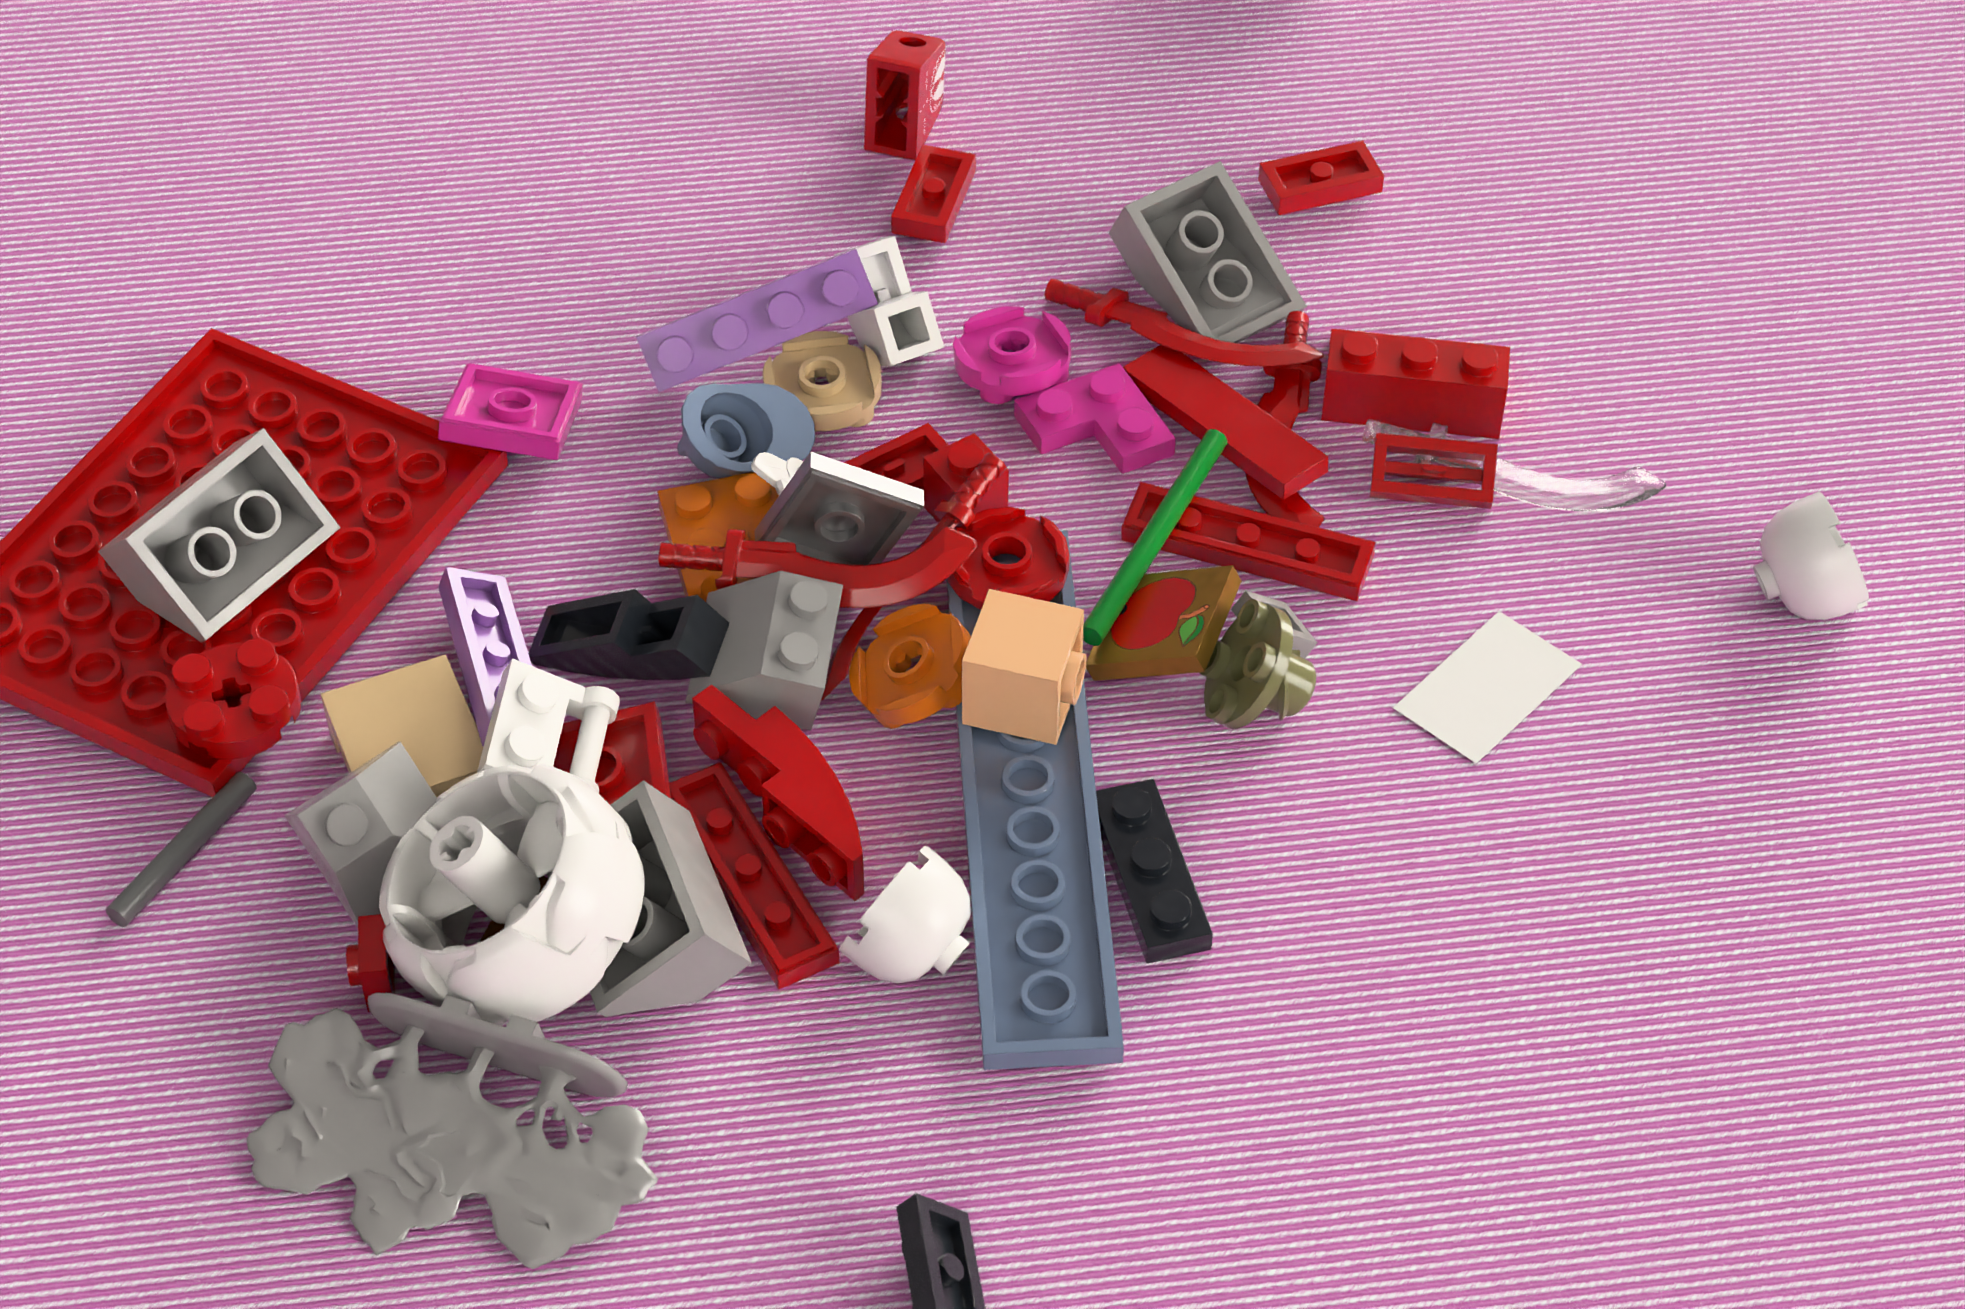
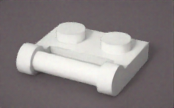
[477,658,620,794]

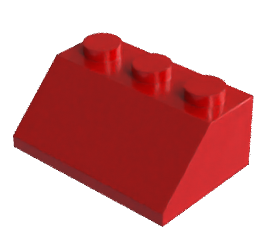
[1321,328,1510,439]

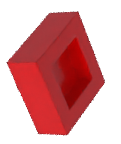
[346,914,395,1012]

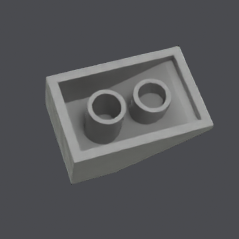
[1109,161,1307,343]

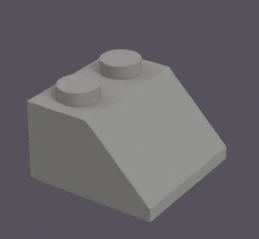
[685,571,843,730]

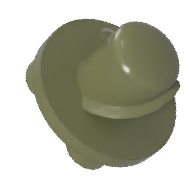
[1200,599,1316,729]

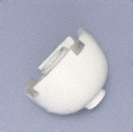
[1753,491,1869,620]
[839,846,971,983]

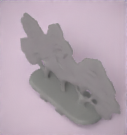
[246,993,658,1269]

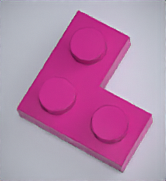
[1014,363,1176,474]

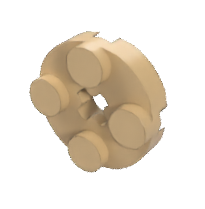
[763,331,882,431]

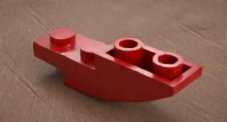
[692,684,865,901]

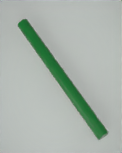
[1083,429,1227,646]

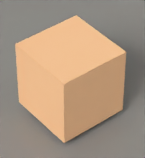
[962,589,1086,745]

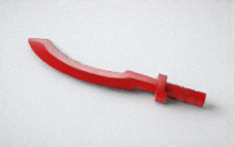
[1044,278,1324,367]
[1245,311,1324,527]
[821,453,1006,701]
[658,526,977,608]

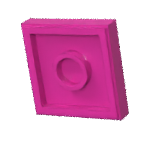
[438,363,583,460]

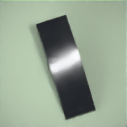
[528,589,730,680]

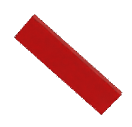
[1123,345,1329,500]
[1121,482,1376,602]
[669,762,840,990]

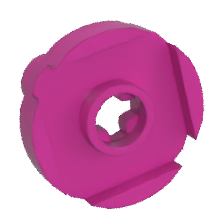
[953,306,1071,404]

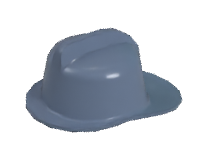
[677,383,815,478]

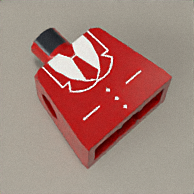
[864,30,946,160]

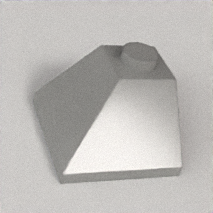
[284,742,437,928]

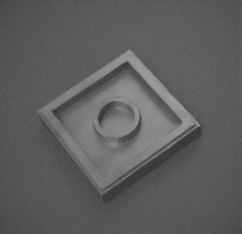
[755,452,924,565]

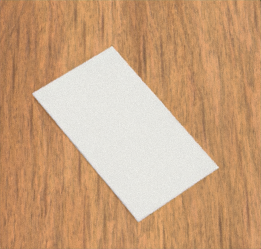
[1393,611,1582,764]

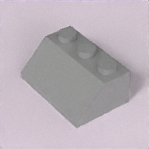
[98,428,341,642]
[547,781,752,1017]

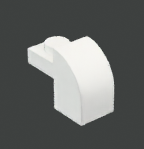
[835,236,944,366]

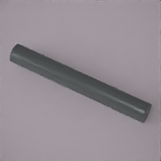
[105,771,257,927]

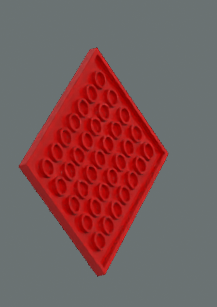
[0,328,508,797]

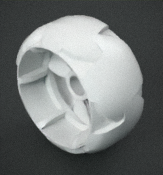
[379,764,644,1026]

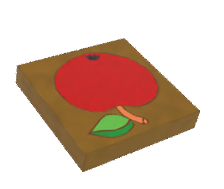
[1086,565,1242,681]

